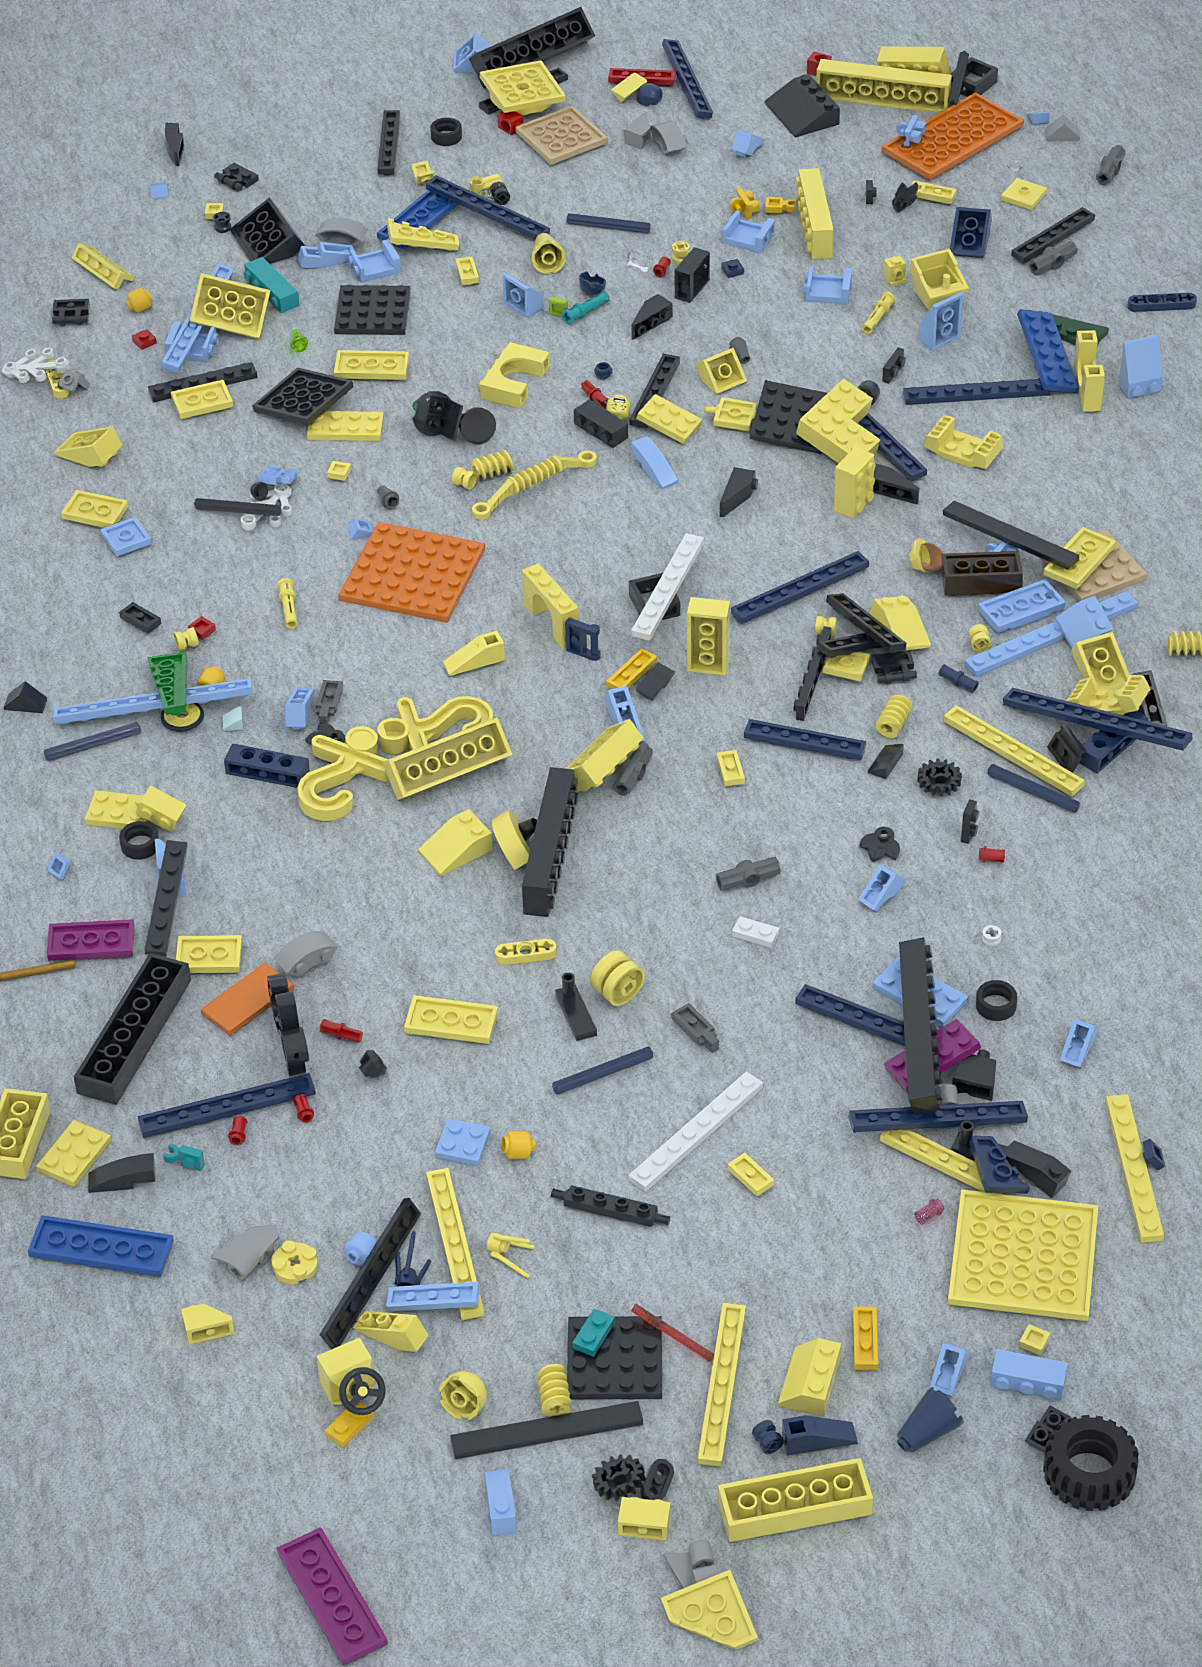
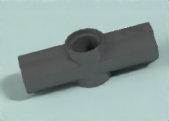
[1096,145,1126,185]
[1028,241,1078,275]
[614,742,653,796]
[716,857,780,891]

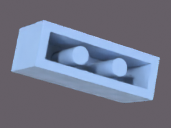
[991,1349,1068,1400]

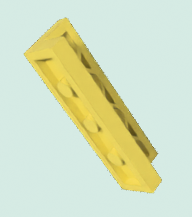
[71,243,135,289]

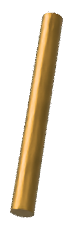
[0,959,75,981]

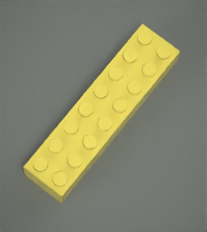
[817,59,952,113]

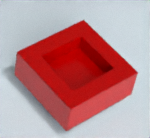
[132,329,157,350]
[188,616,216,640]

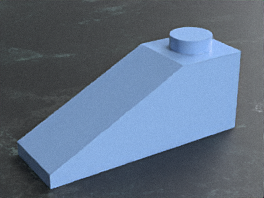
[604,685,645,743]
[285,688,314,730]
[484,1469,517,1536]

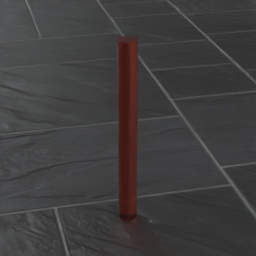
[631,1304,714,1362]

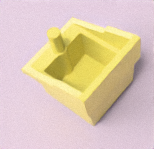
[910,249,969,310]

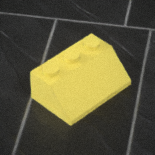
[778,1338,842,1417]

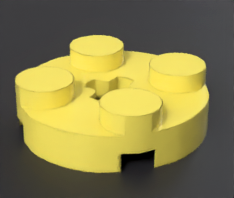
[272,1240,318,1285]

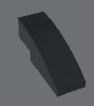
[165,123,185,166]
[88,1153,156,1193]

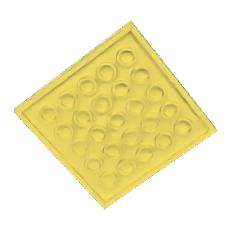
[948,1189,1098,1321]

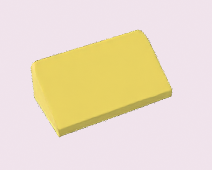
[611,72,647,103]

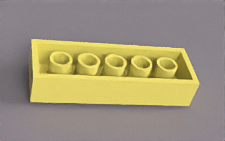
[795,168,834,259]
[382,717,512,800]
[718,1458,873,1542]

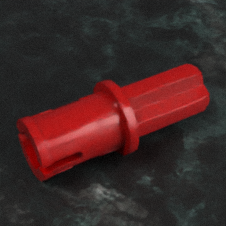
[581,380,608,409]
[319,1019,363,1043]

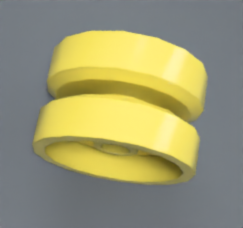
[590,950,645,1006]

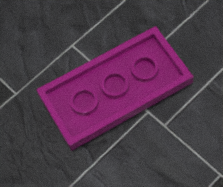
[47,919,135,961]
[884,1019,981,1093]

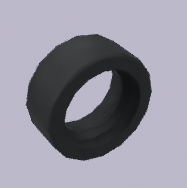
[430,117,462,146]
[119,821,159,860]
[976,980,1017,1021]

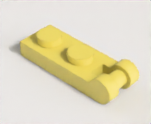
[909,181,957,204]

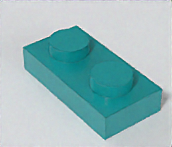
[572,1308,615,1357]

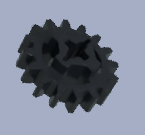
[917,758,962,797]
[592,1454,646,1501]

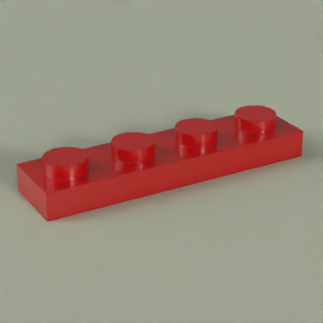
[608,68,675,86]

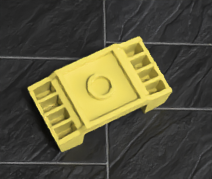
[923,415,1003,469]
[1066,675,1151,715]

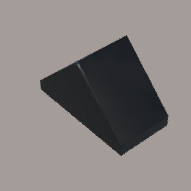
[4,681,47,714]

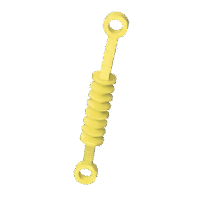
[472,450,597,520]

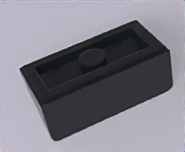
[868,744,904,779]

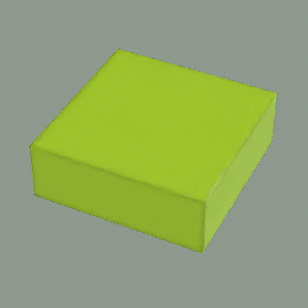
[549,296,568,317]

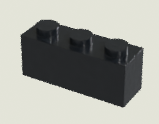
[574,399,628,448]

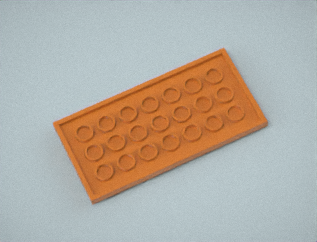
[882,92,1024,180]

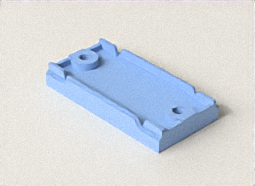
[978,579,1066,634]

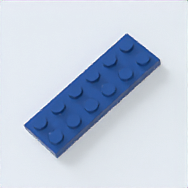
[377,190,458,250]
[1017,309,1079,393]
[28,1215,174,1277]

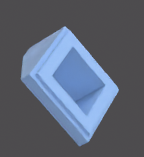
[1028,111,1049,125]
[150,183,168,199]
[348,518,373,539]

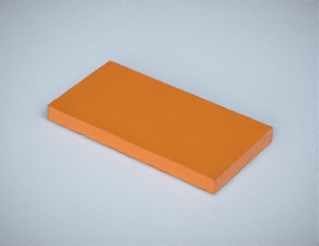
[201,962,294,1036]

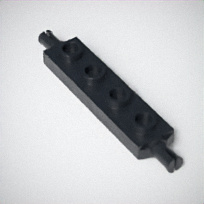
[551,1185,671,1227]

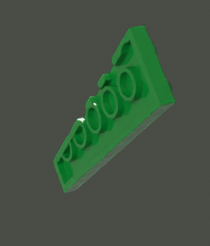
[148,652,187,715]

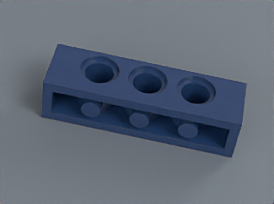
[1079,711,1148,774]
[224,743,310,788]

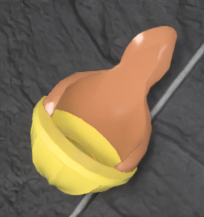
[909,538,944,573]

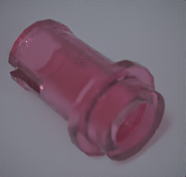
[914,1199,944,1225]

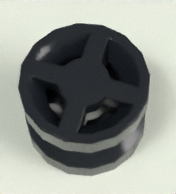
[213,211,232,233]

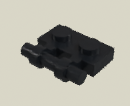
[214,162,259,191]
[52,299,90,325]
[871,650,917,684]

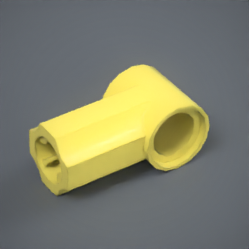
[469,174,502,197]

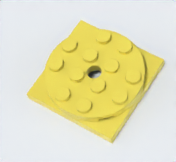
[480,61,566,115]

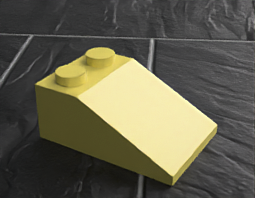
[54,426,123,467]
[869,595,931,650]
[1071,632,1130,691]
[418,809,493,876]

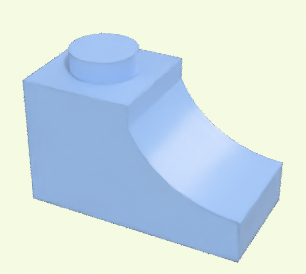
[731,130,765,157]
[858,864,906,911]
[1060,1019,1099,1068]
[929,1342,970,1396]

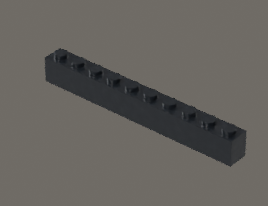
[899,937,943,1115]

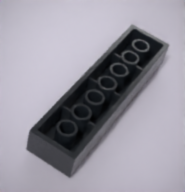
[469,7,595,89]
[522,767,578,917]
[74,953,191,1105]

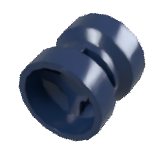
[752,1420,784,1454]

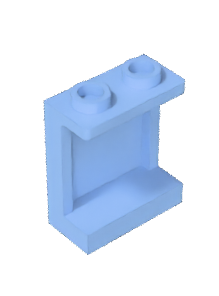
[721,211,775,253]
[348,239,401,282]
[803,266,852,304]
[165,322,219,362]

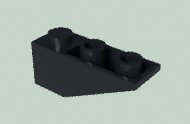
[631,294,673,340]

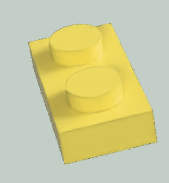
[455,257,479,285]
[717,750,745,786]
[728,1153,774,1196]

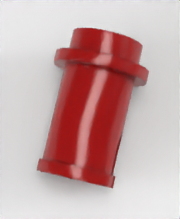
[653,256,671,277]
[978,846,1005,862]
[293,1094,314,1123]
[228,1116,248,1145]

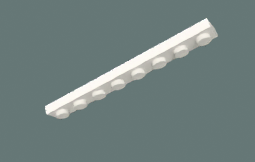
[631,533,704,641]
[628,1071,763,1192]

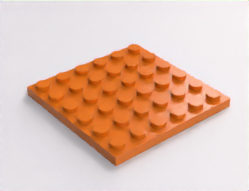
[338,522,486,623]

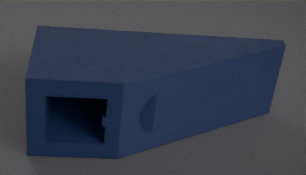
[782,1415,858,1456]

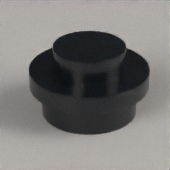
[250,482,269,501]

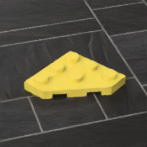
[661,1570,759,1650]

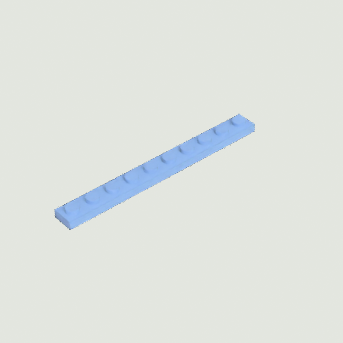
[161,264,234,373]
[965,591,1138,677]
[53,678,253,725]

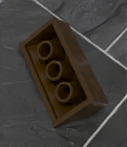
[941,551,1023,596]

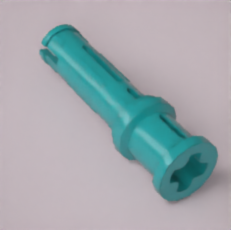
[561,291,610,325]

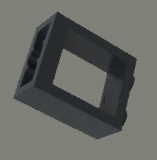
[950,57,998,97]
[674,247,710,303]
[629,572,680,620]

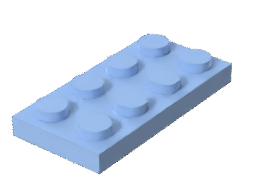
[872,957,968,1027]

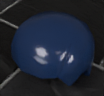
[637,83,663,106]
[579,271,606,295]

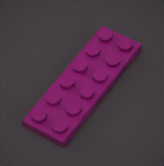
[277,1527,388,1666]

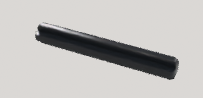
[948,51,969,106]

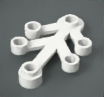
[2,348,71,383]
[241,483,292,531]

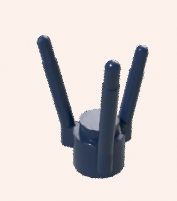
[394,1231,431,1287]

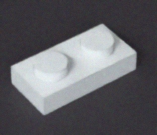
[732,916,779,948]

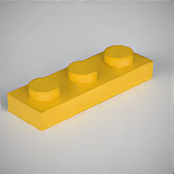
[606,648,657,689]
[853,1306,878,1370]

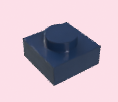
[721,259,744,278]
[1142,1139,1165,1170]

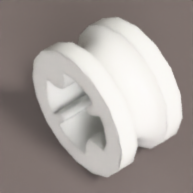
[982,925,1001,946]

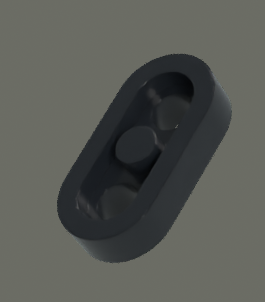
[640,1459,674,1500]

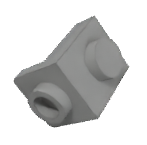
[59,369,90,392]

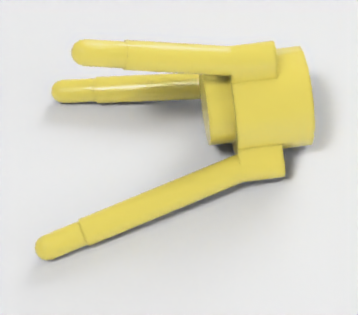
[487,1233,535,1278]

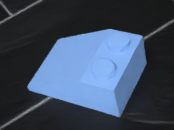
[919,292,963,350]
[1119,335,1163,399]

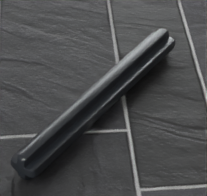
[194,498,282,516]

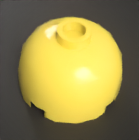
[438,1371,487,1420]

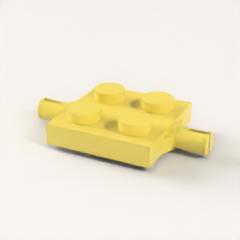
[704,397,757,431]

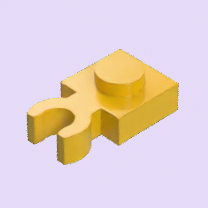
[765,197,795,214]

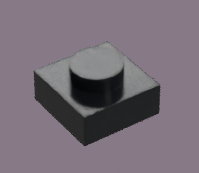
[865,180,877,204]

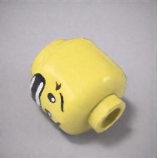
[606,395,631,421]

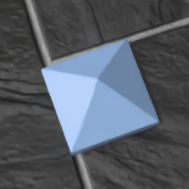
[47,852,70,880]

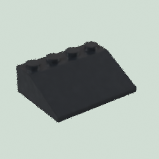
[765,74,840,138]
[229,197,305,264]

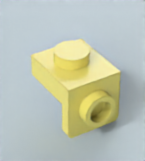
[411,161,434,185]

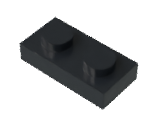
[882,347,906,384]
[119,602,161,634]
[961,799,979,844]

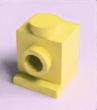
[883,256,907,286]

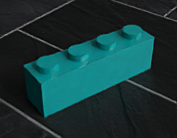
[244,257,300,313]

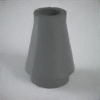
[729,337,751,364]
[377,485,399,509]

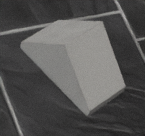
[1045,115,1080,141]

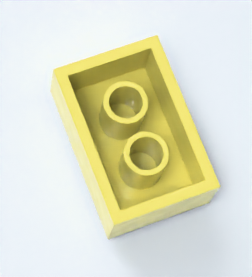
[834,447,876,519]

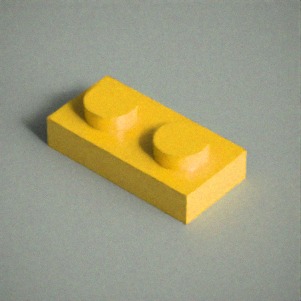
[324,1402,375,1448]

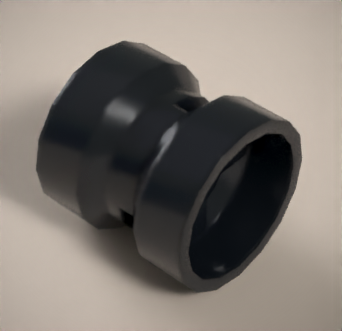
[490,181,510,205]

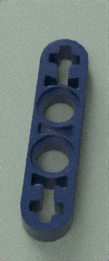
[1127,292,1197,312]

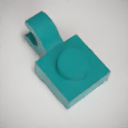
[163,1144,205,1171]

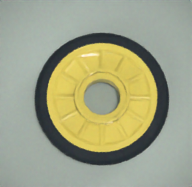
[160,703,204,732]

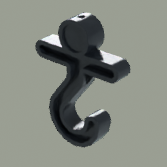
[267,973,309,1076]

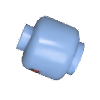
[344,1232,377,1266]

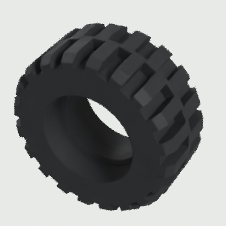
[1043,1415,1139,1511]

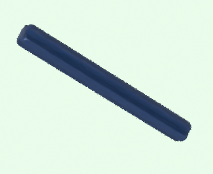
[566,213,651,233]
[44,722,141,761]
[987,764,1080,813]
[552,1046,653,1094]

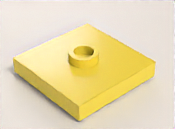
[1001,178,1047,210]
[823,652,871,682]

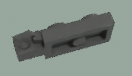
[316,680,343,724]
[671,1003,719,1053]

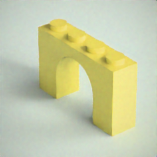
[1074,330,1105,412]
[478,342,550,409]
[522,563,579,649]

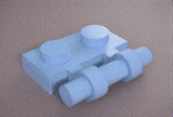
[258,465,299,485]

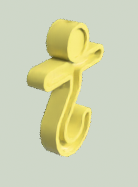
[377,696,493,754]
[298,726,389,821]

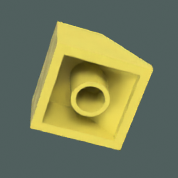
[695,348,747,394]

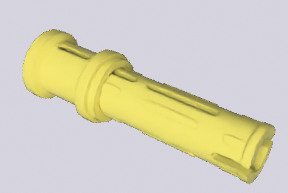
[861,292,896,334]
[277,578,298,629]

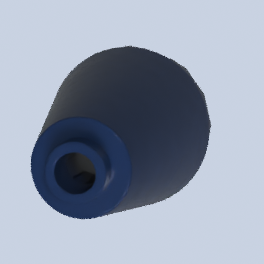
[897,1387,964,1452]

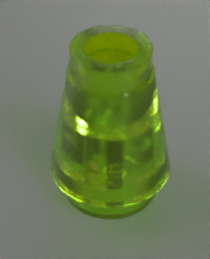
[290,329,308,352]

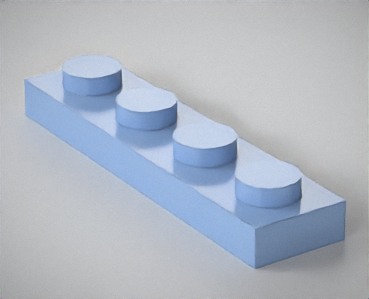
[386,1282,480,1312]

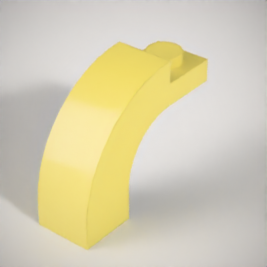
[492,809,530,870]

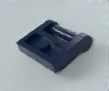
[565,617,601,661]

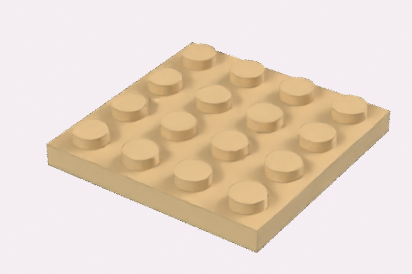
[516,106,608,165]
[1040,529,1148,602]

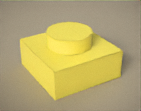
[205,203,224,220]
[327,461,351,481]
[1019,1324,1051,1356]

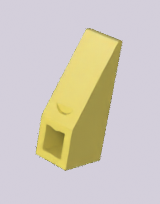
[443,631,505,676]
[353,1311,429,1352]

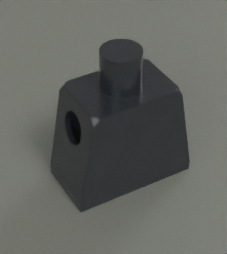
[952,1049,996,1101]

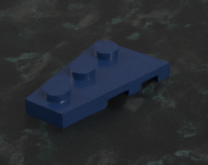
[969,1136,1030,1194]

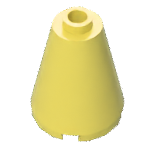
[531,233,566,274]

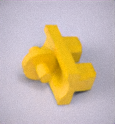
[729,187,760,219]

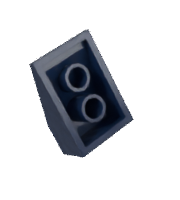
[950,207,992,258]

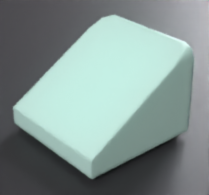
[222,706,243,731]

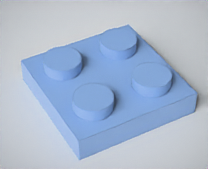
[101,517,151,556]
[435,1119,491,1166]

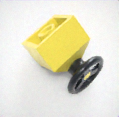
[316,1337,386,1415]

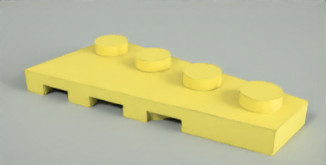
[387,218,459,251]

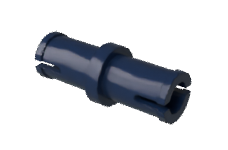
[938,664,979,693]

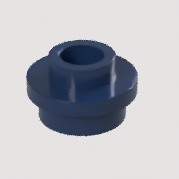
[594,362,612,379]

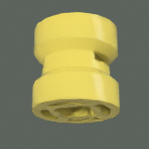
[672,241,689,265]
[452,466,477,490]
[815,616,837,637]
[969,624,991,652]
[174,627,199,651]

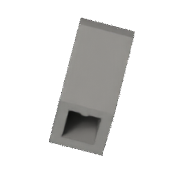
[624,113,651,149]

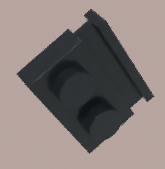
[1047,725,1087,773]

